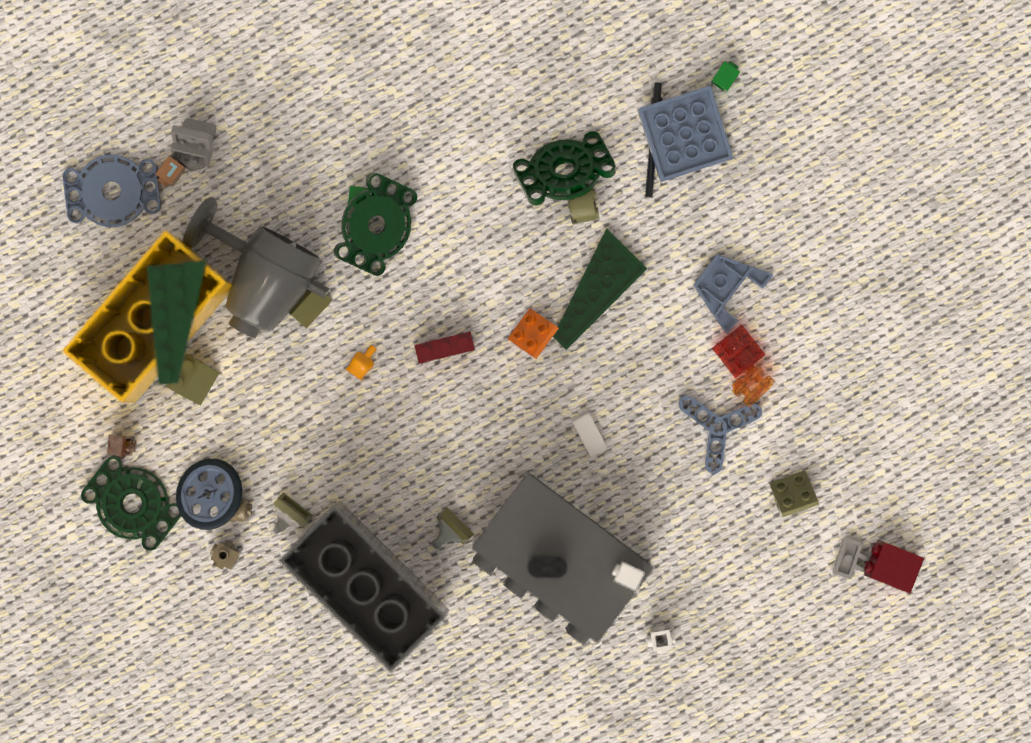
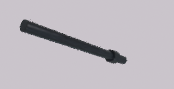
[645,82,663,198]

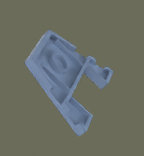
[693,255,773,335]

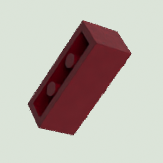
[414,332,475,364]

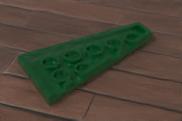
[553,228,647,350]
[147,260,207,385]

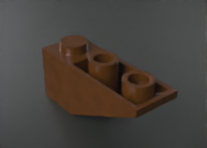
[107,434,137,456]

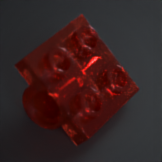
[711,325,766,378]

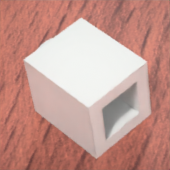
[612,562,644,591]

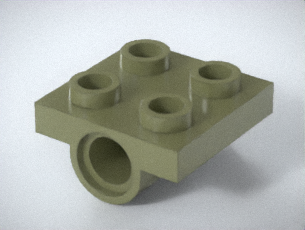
[769,471,819,517]

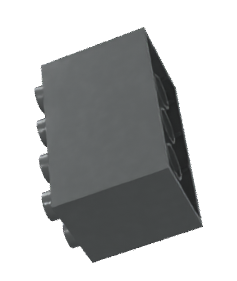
[472,472,654,646]
[278,501,449,673]

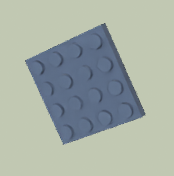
[637,85,734,182]

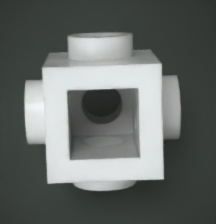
[647,625,675,654]

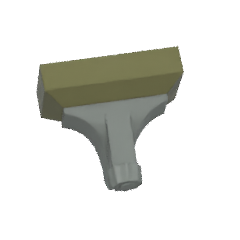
[432,507,474,549]

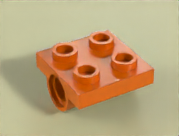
[508,308,559,359]

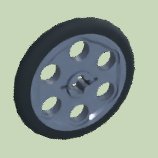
[176,458,243,530]

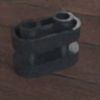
[528,557,567,578]

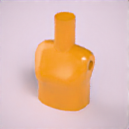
[346,345,377,381]

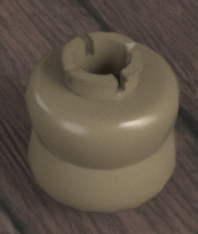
[230,498,253,522]

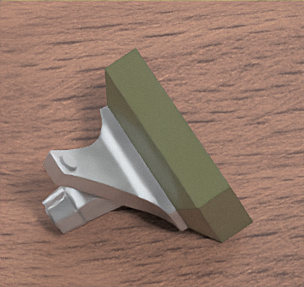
[272,492,313,535]

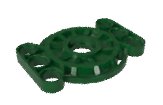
[513,131,616,206]
[334,172,418,276]
[81,456,181,551]

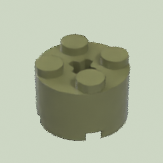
[567,184,599,224]

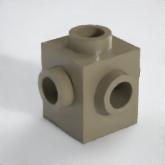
[210,540,242,570]

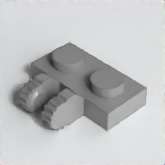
[832,537,870,579]

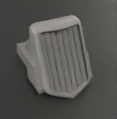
[171,118,216,171]

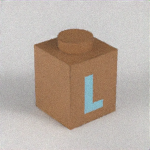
[156,156,186,187]

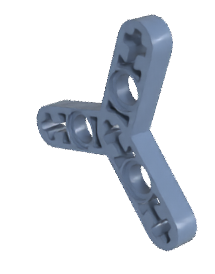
[679,396,762,474]

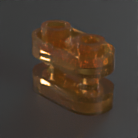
[732,365,775,407]

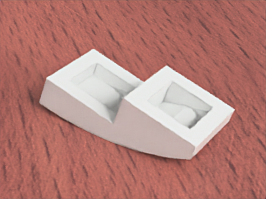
[572,412,608,457]

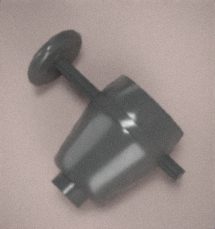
[183,197,330,338]

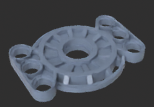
[62,155,161,227]

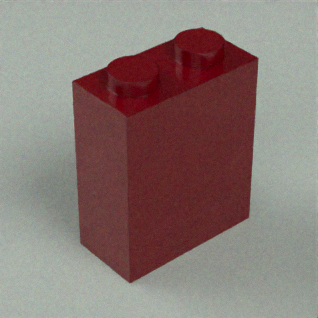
[864,540,924,594]

